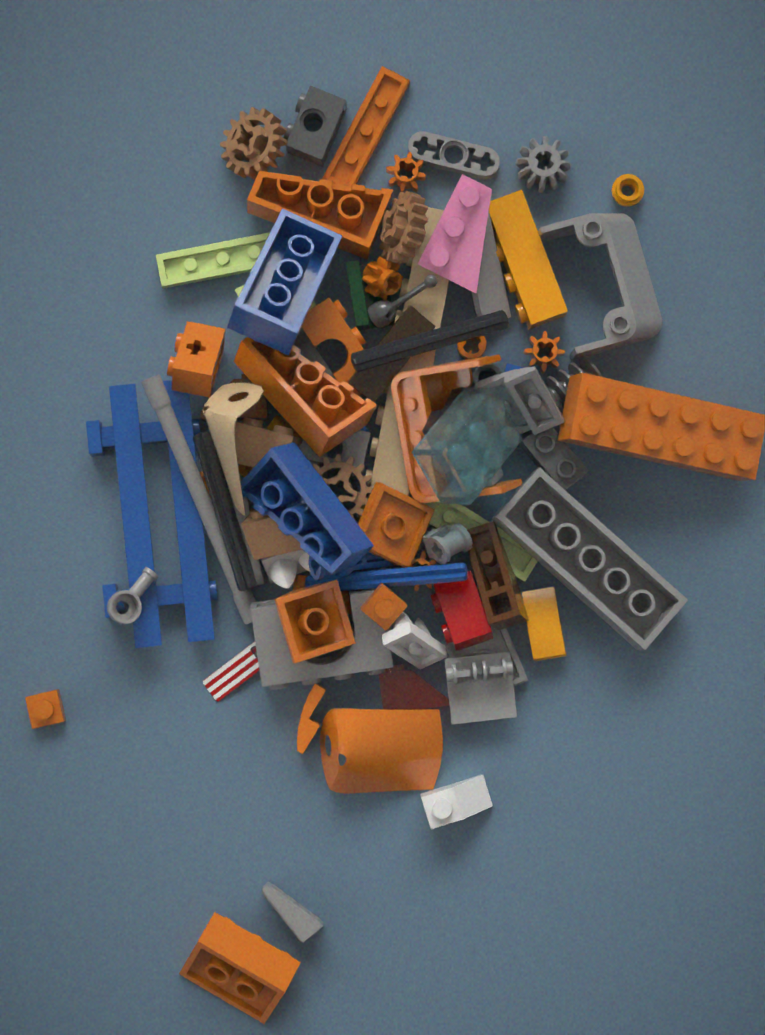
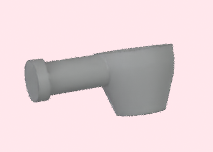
[107,567,158,624]

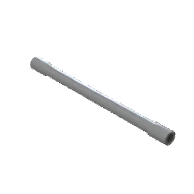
[141,374,256,624]

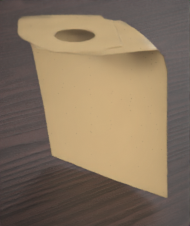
[203,383,264,516]

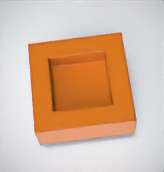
[360,583,408,631]
[25,689,66,729]

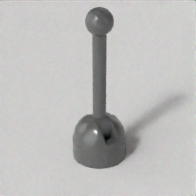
[368,275,438,329]

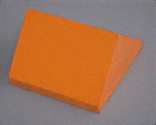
[274,580,356,664]

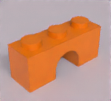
[302,297,367,396]

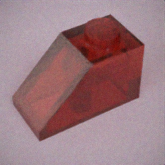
[379,664,449,710]

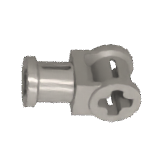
[418,523,473,564]

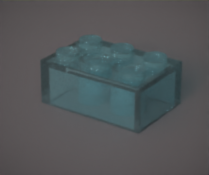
[412,387,522,505]

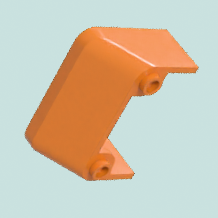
[391,354,522,503]

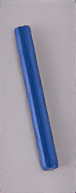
[305,563,468,591]

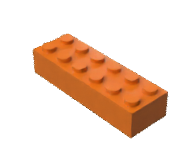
[557,373,765,481]

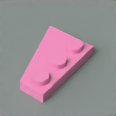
[418,174,492,293]

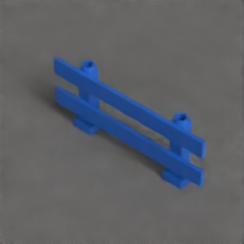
[86,380,218,648]

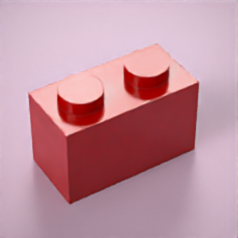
[430,571,493,651]

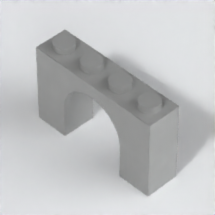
[250,588,393,690]

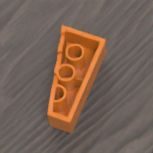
[247,171,393,260]
[233,337,377,457]

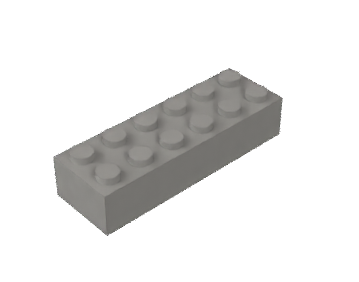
[490,467,688,650]

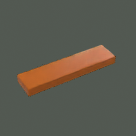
[322,66,411,186]

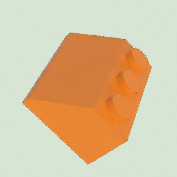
[179,912,301,1024]

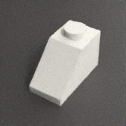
[420,774,493,829]

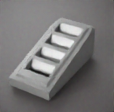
[262,881,323,942]

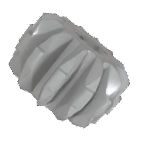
[515,136,571,193]

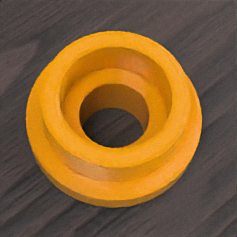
[611,174,644,207]

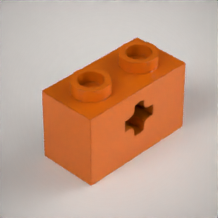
[167,321,226,398]

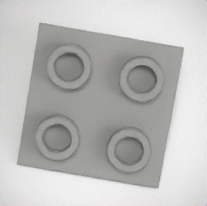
[444,651,517,724]

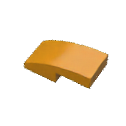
[522,586,566,662]

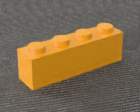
[489,190,568,329]

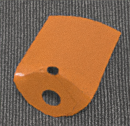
[319,709,443,794]

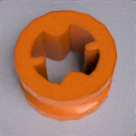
[457,336,486,360]

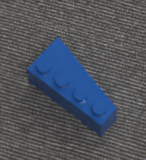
[240,442,374,574]

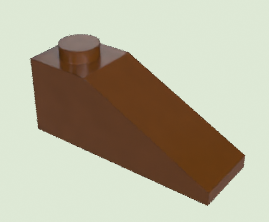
[467,521,529,630]

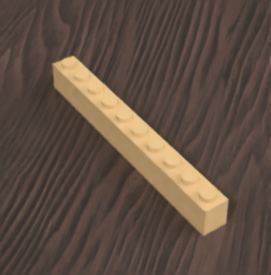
[357,207,449,521]

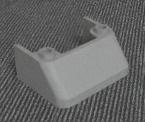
[538,213,662,361]

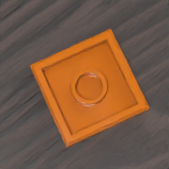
[358,482,435,568]

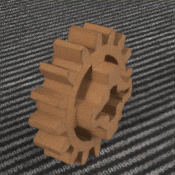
[220,107,288,180]
[379,191,428,264]
[313,454,373,519]

